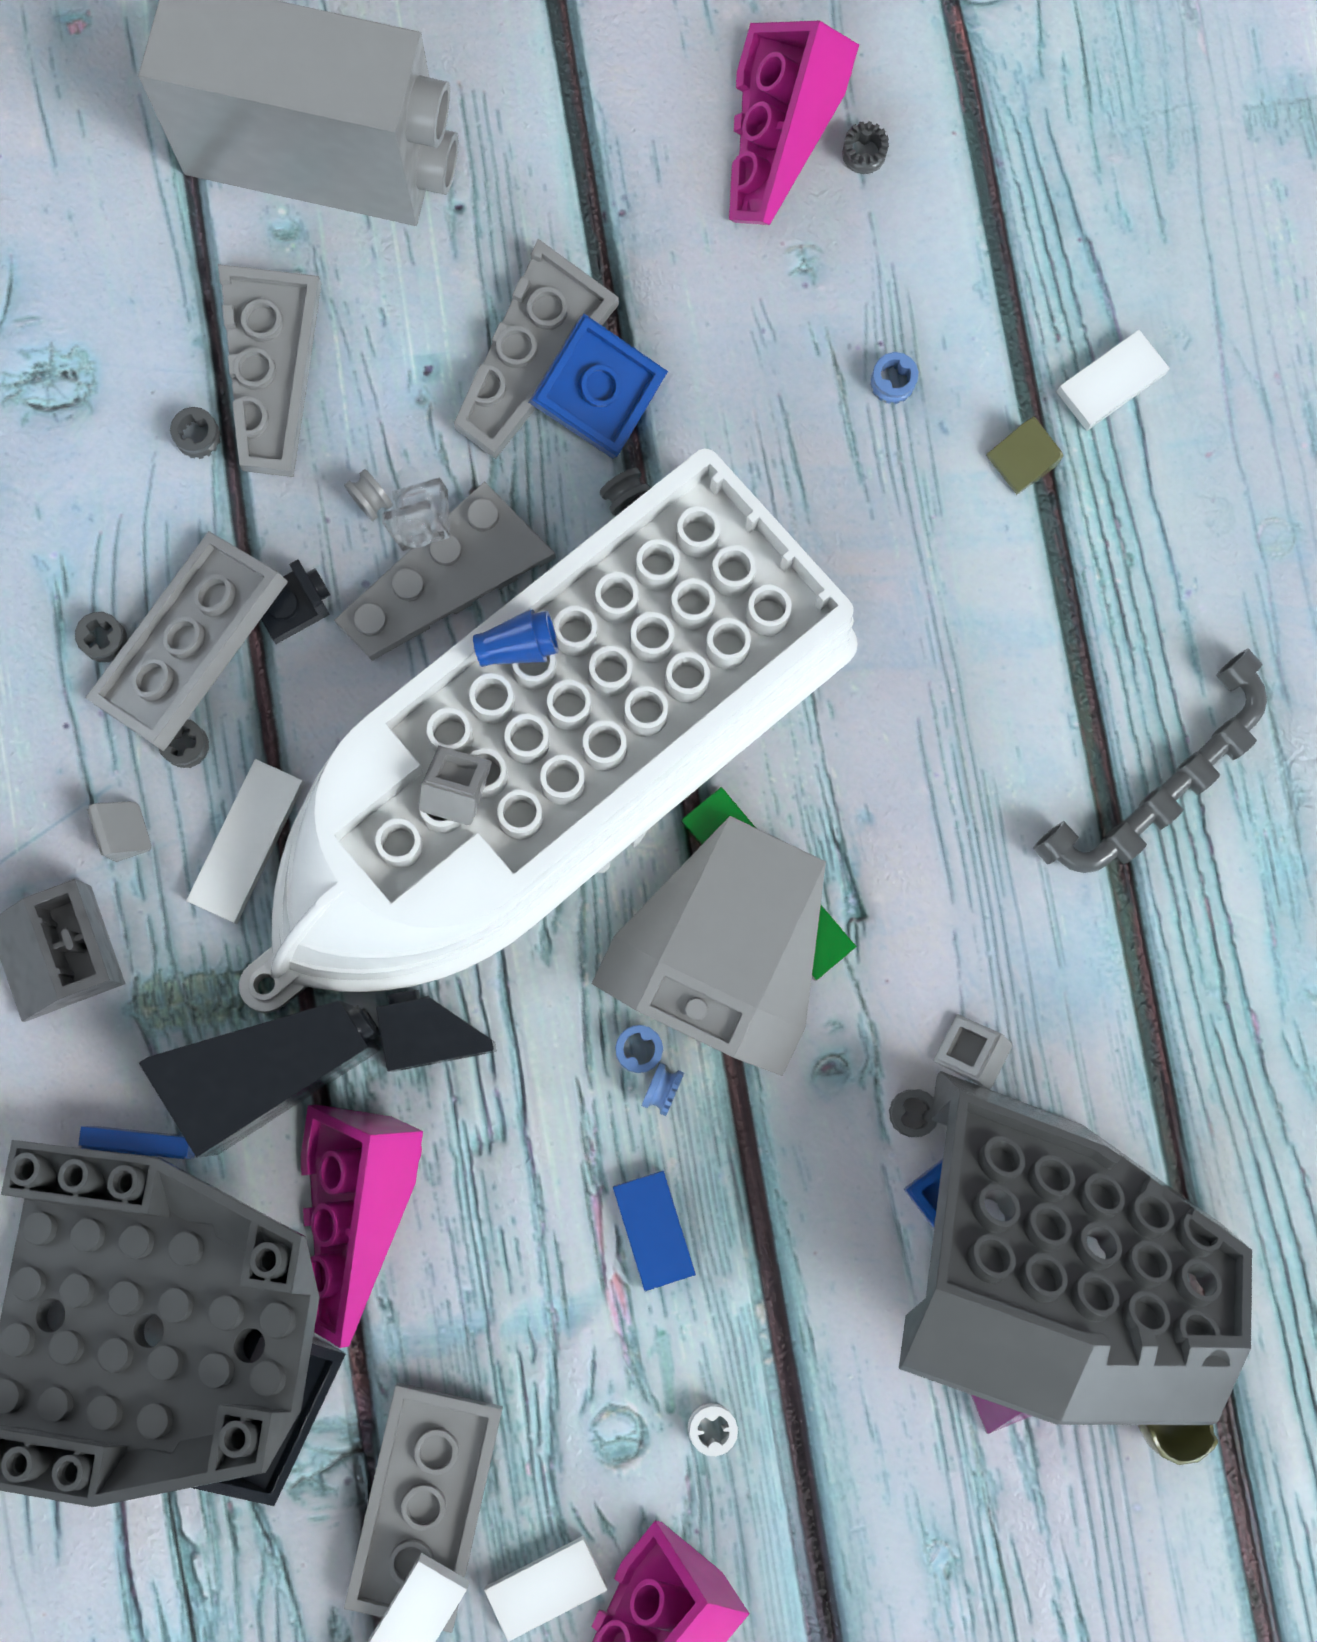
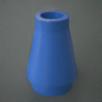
[473,608,559,667]

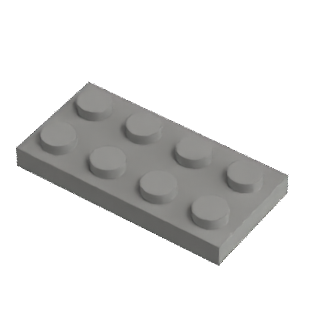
[85,531,288,751]
[344,1383,503,1633]

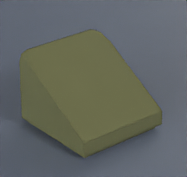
[986,417,1063,495]

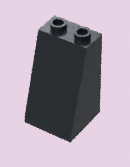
[139,1001,381,1158]

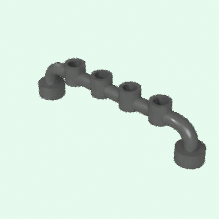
[1033,648,1267,873]

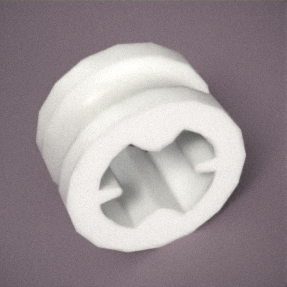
[687,1403,738,1457]

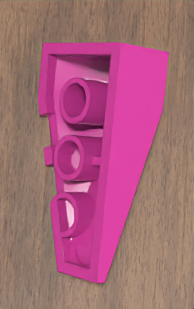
[729,20,859,225]
[301,1105,423,1348]
[591,1520,750,1642]

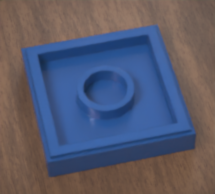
[528,314,668,459]

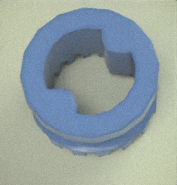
[870,352,919,404]
[615,1025,663,1073]
[641,1062,684,1116]

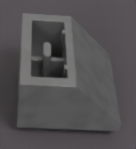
[0,879,125,1022]

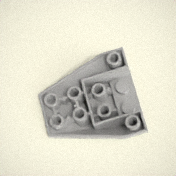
[591,816,826,1076]

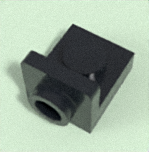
[261,559,331,644]

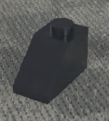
[376,990,497,1072]

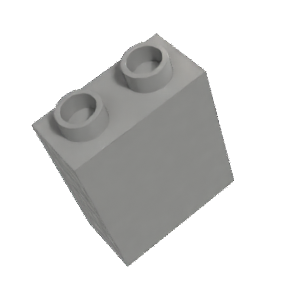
[138,0,459,226]

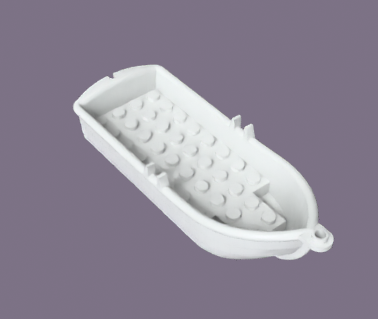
[239,449,858,1013]

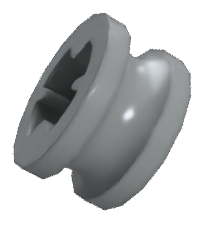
[344,469,393,521]

